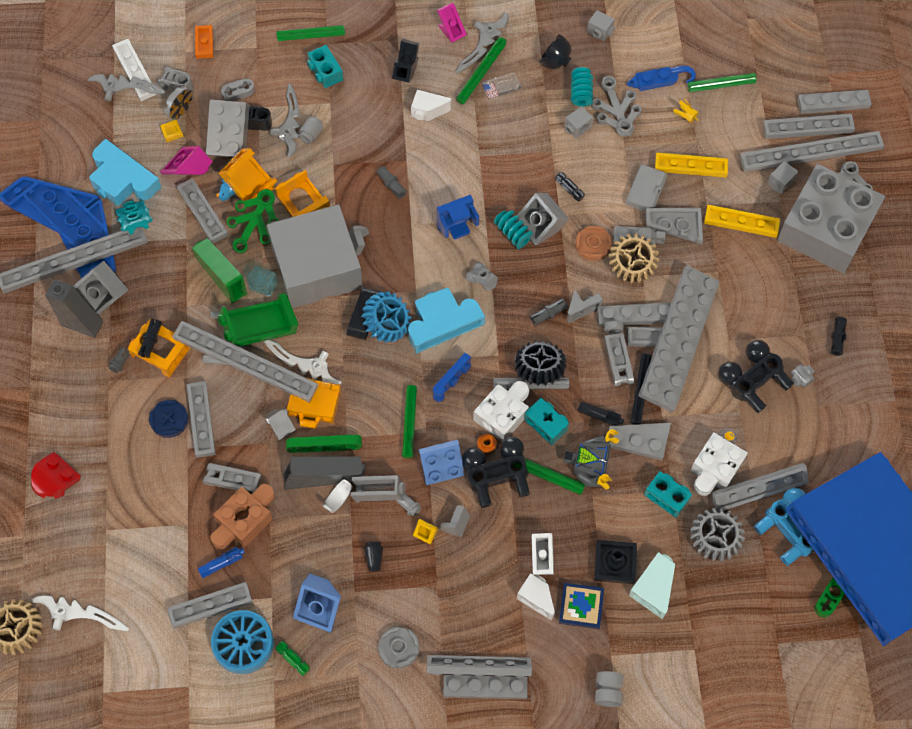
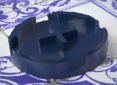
[149,400,189,438]

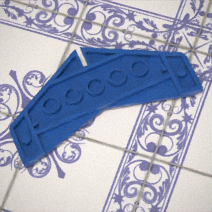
[0,177,117,278]

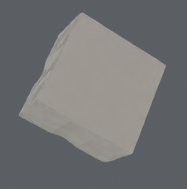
[267,204,363,309]

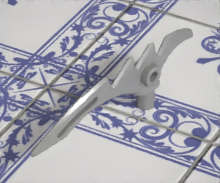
[455,13,509,74]
[88,74,165,102]
[270,83,300,157]

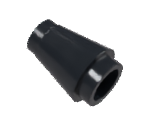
[363,542,383,572]

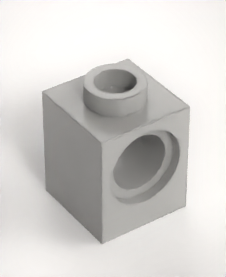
[564,106,593,139]

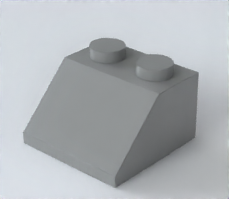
[517,193,569,245]
[73,261,128,315]

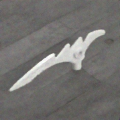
[263,340,342,384]
[32,595,129,631]

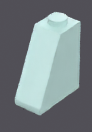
[629,552,675,619]

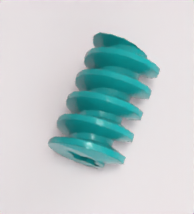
[571,67,593,107]
[494,210,533,250]

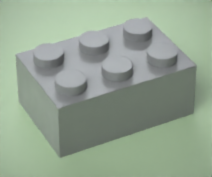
[206,100,250,158]

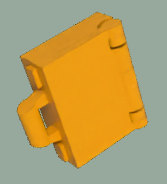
[287,379,341,429]

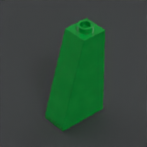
[192,238,247,304]

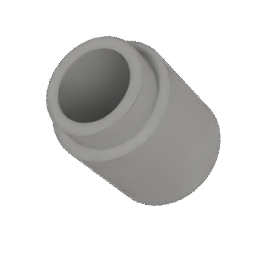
[298,117,323,144]

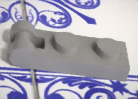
[604,333,634,387]
[202,463,261,494]

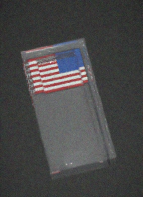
[482,72,521,99]

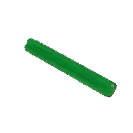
[276,25,345,41]
[688,73,757,92]
[402,385,417,459]
[513,459,585,495]

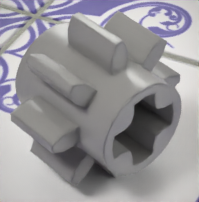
[791,364,815,388]

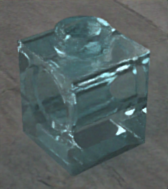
[247,266,278,297]

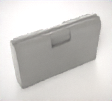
[625,164,668,211]

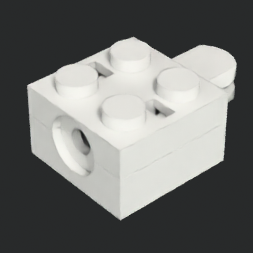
[473,381,529,442]
[691,432,748,496]

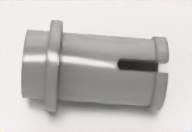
[396,493,421,517]

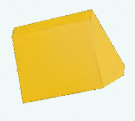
[413,519,438,544]

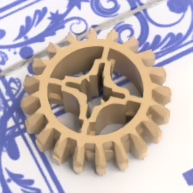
[609,233,659,283]
[0,599,43,655]

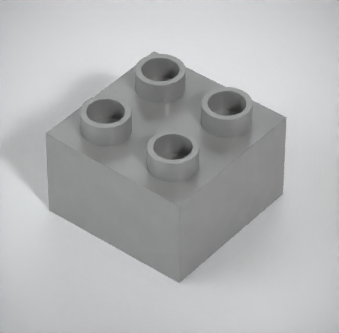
[777,163,885,274]

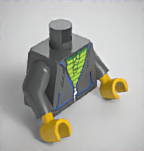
[564,429,619,490]

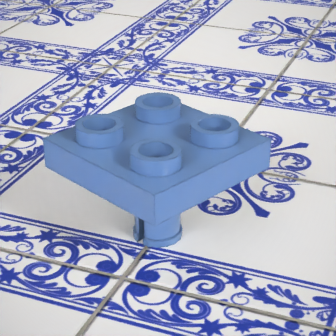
[419,440,465,485]

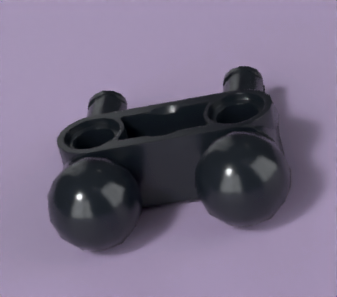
[718,340,795,413]
[461,437,530,508]

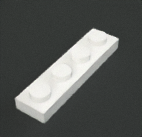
[112,39,157,101]

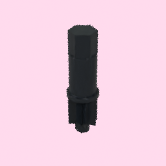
[578,402,624,426]

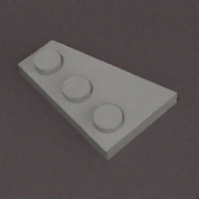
[645,208,703,245]
[609,423,671,461]

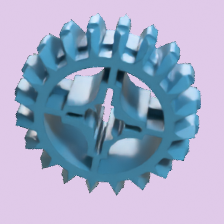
[361,291,412,343]

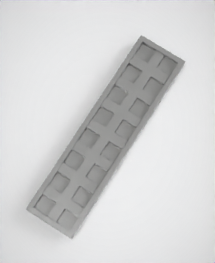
[638,265,720,413]

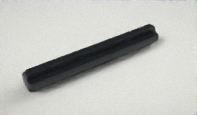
[631,353,651,425]

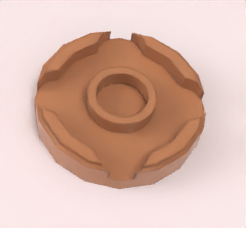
[575,225,612,261]

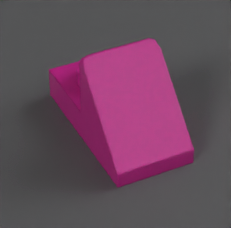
[436,3,467,43]

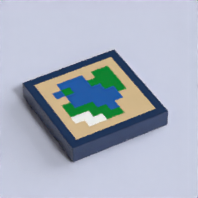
[559,583,604,629]

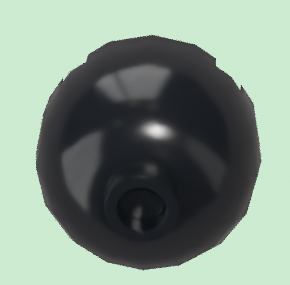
[538,34,572,70]

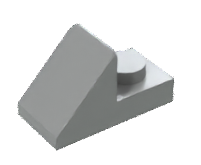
[567,290,603,324]

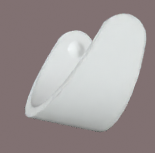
[323,479,352,513]

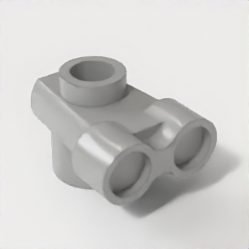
[466,262,498,291]

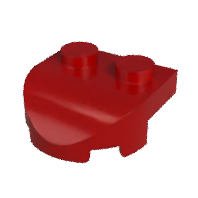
[31,451,81,499]

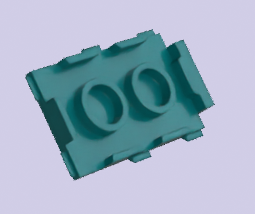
[115,200,153,235]

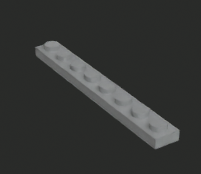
[740,131,884,172]
[0,227,148,294]
[172,321,319,403]

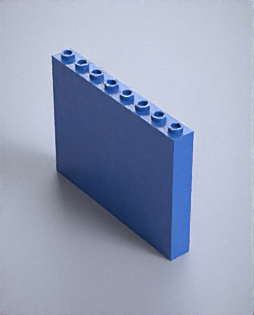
[785,452,912,647]

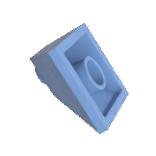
[293,573,341,633]

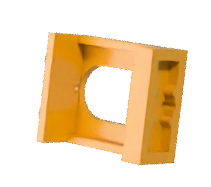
[275,170,330,217]
[128,319,191,378]

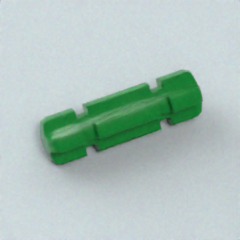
[275,641,310,676]

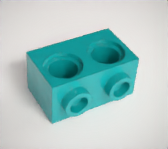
[307,45,343,88]
[644,471,692,518]

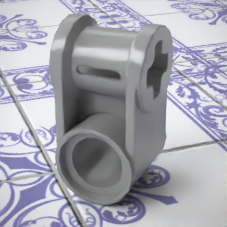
[157,67,194,91]

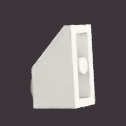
[411,90,451,121]
[532,533,554,575]
[517,573,555,620]

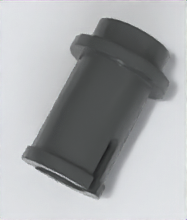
[108,348,130,373]

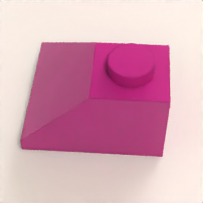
[160,146,213,175]

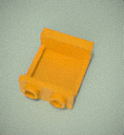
[218,148,277,201]

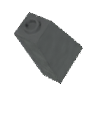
[45,279,103,338]
[283,457,364,490]

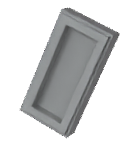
[627,327,662,347]

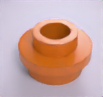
[477,434,497,453]

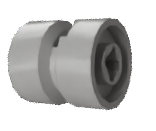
[595,671,624,707]

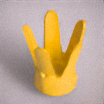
[673,98,699,123]

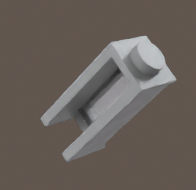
[350,475,406,503]

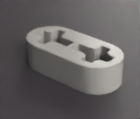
[221,79,255,101]

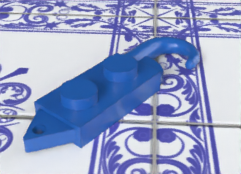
[627,65,696,91]

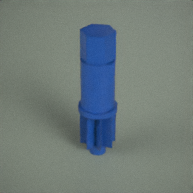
[198,547,245,578]

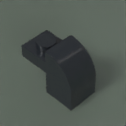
[392,39,419,83]

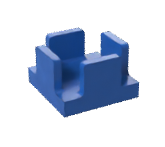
[436,194,479,240]

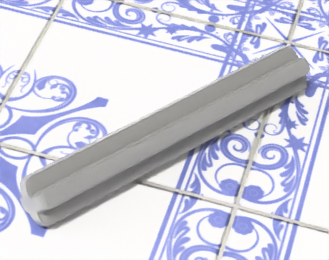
[493,378,569,389]

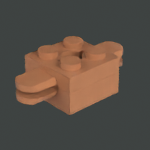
[210,484,275,549]

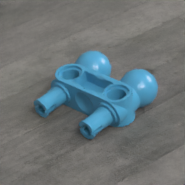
[753,488,814,566]

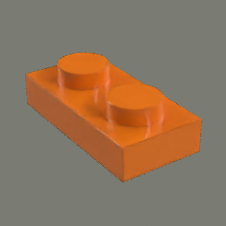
[195,25,214,59]

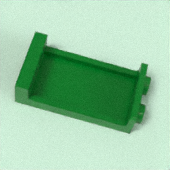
[218,293,299,347]

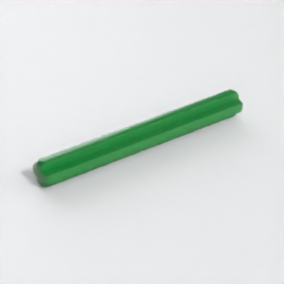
[456,37,507,105]

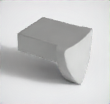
[349,226,369,255]
[265,408,296,440]
[439,505,470,537]

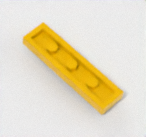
[655,153,728,178]
[704,205,780,238]

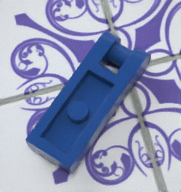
[433,352,472,402]

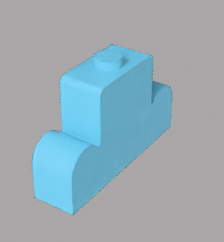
[89,139,161,206]
[408,288,485,354]

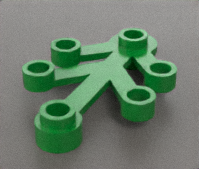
[227,189,279,254]

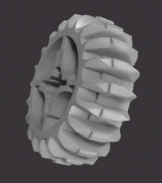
[690,508,745,562]

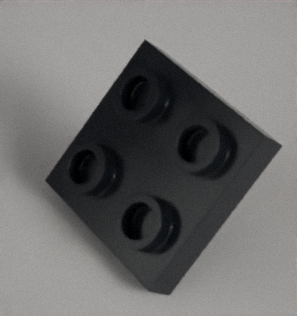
[594,540,637,584]

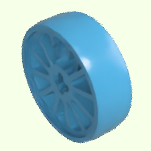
[211,610,274,674]

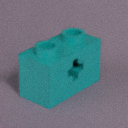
[524,398,569,446]

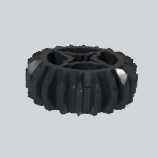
[514,340,567,387]

